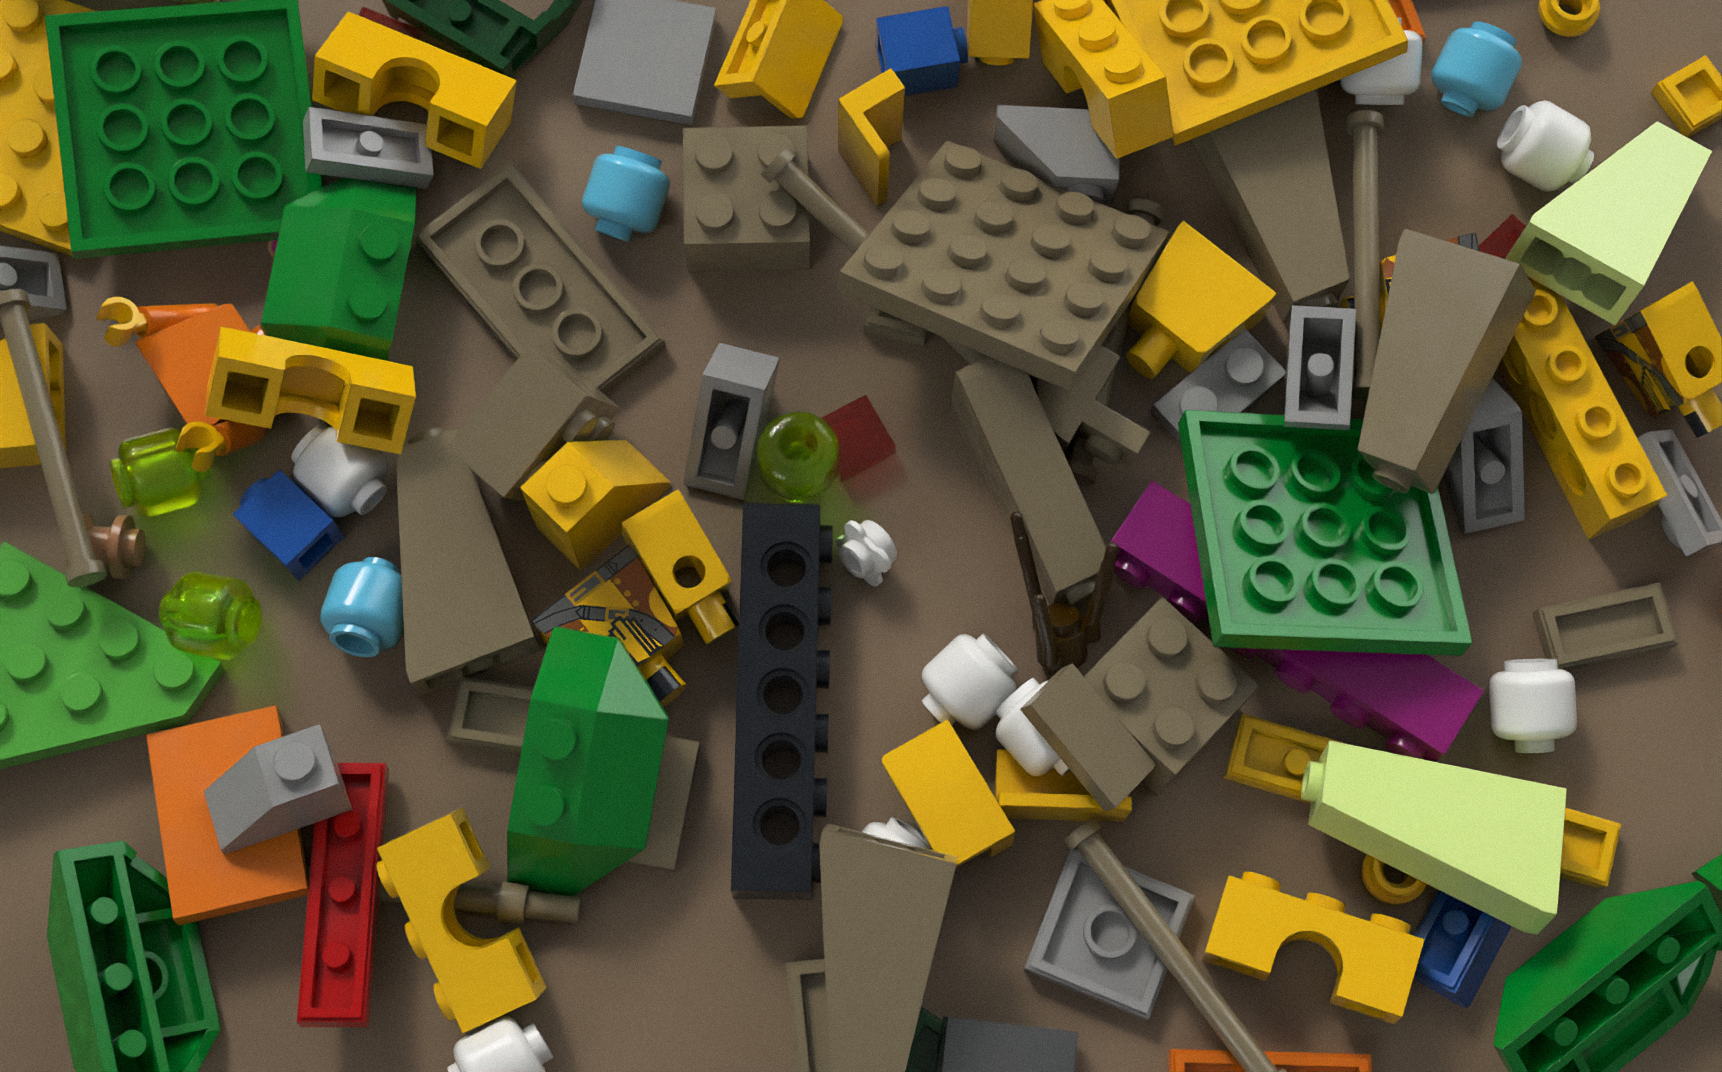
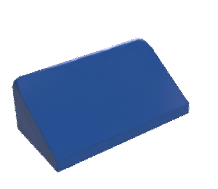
[1413,890,1512,1008]

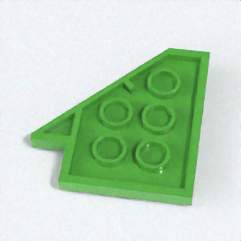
[0,541,225,769]

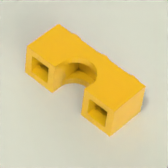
[1033,0,1174,159]
[312,11,517,169]
[205,326,416,455]
[377,807,547,1033]
[1202,871,1425,1024]

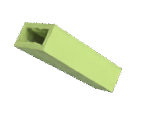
[1505,121,1712,325]
[1301,740,1567,935]

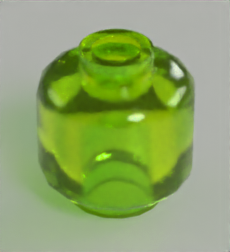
[757,411,840,502]
[109,427,211,518]
[159,571,262,660]

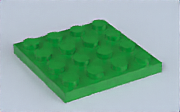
[45,0,322,259]
[1178,410,1472,656]

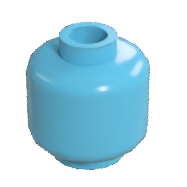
[1431,21,1522,117]
[582,146,670,242]
[320,557,404,657]

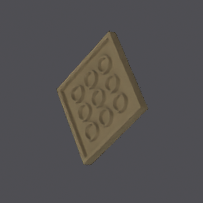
[836,140,1170,391]

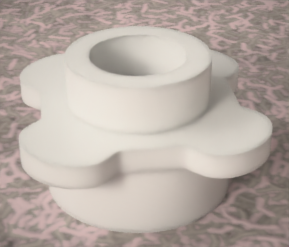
[836,520,897,587]

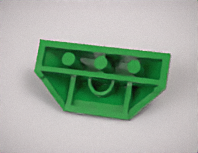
[260,178,417,361]
[507,626,670,896]
[47,840,221,1072]
[1493,881,1722,1072]

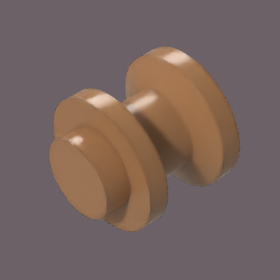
[66,512,146,579]

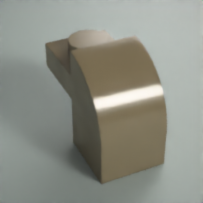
[1034,345,1150,466]

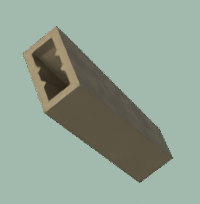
[1192,89,1350,323]
[1358,229,1536,494]
[950,356,1106,607]
[396,427,541,696]
[819,824,958,1072]

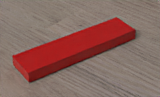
[296,763,389,1028]

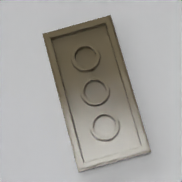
[413,163,666,394]

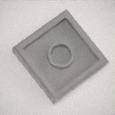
[573,0,717,125]
[1023,849,1195,1021]

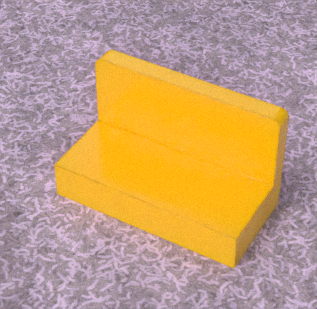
[714,0,843,119]
[838,68,905,206]
[882,719,1015,868]
[994,749,1132,822]

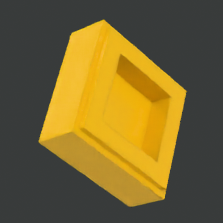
[1651,55,1722,138]

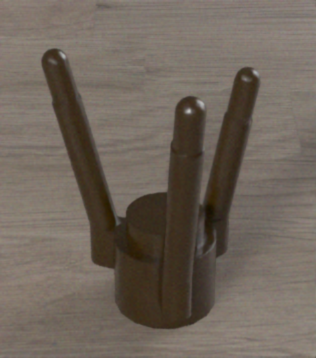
[1010,512,1119,671]

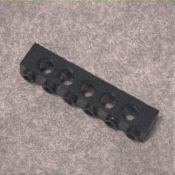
[731,503,833,900]

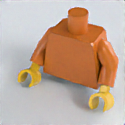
[96,297,276,472]

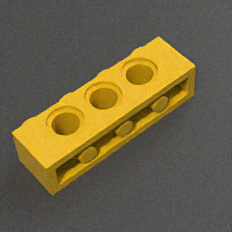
[1498,280,1667,540]

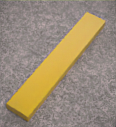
[1223,713,1621,889]

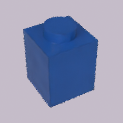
[875,6,968,96]
[233,469,345,581]

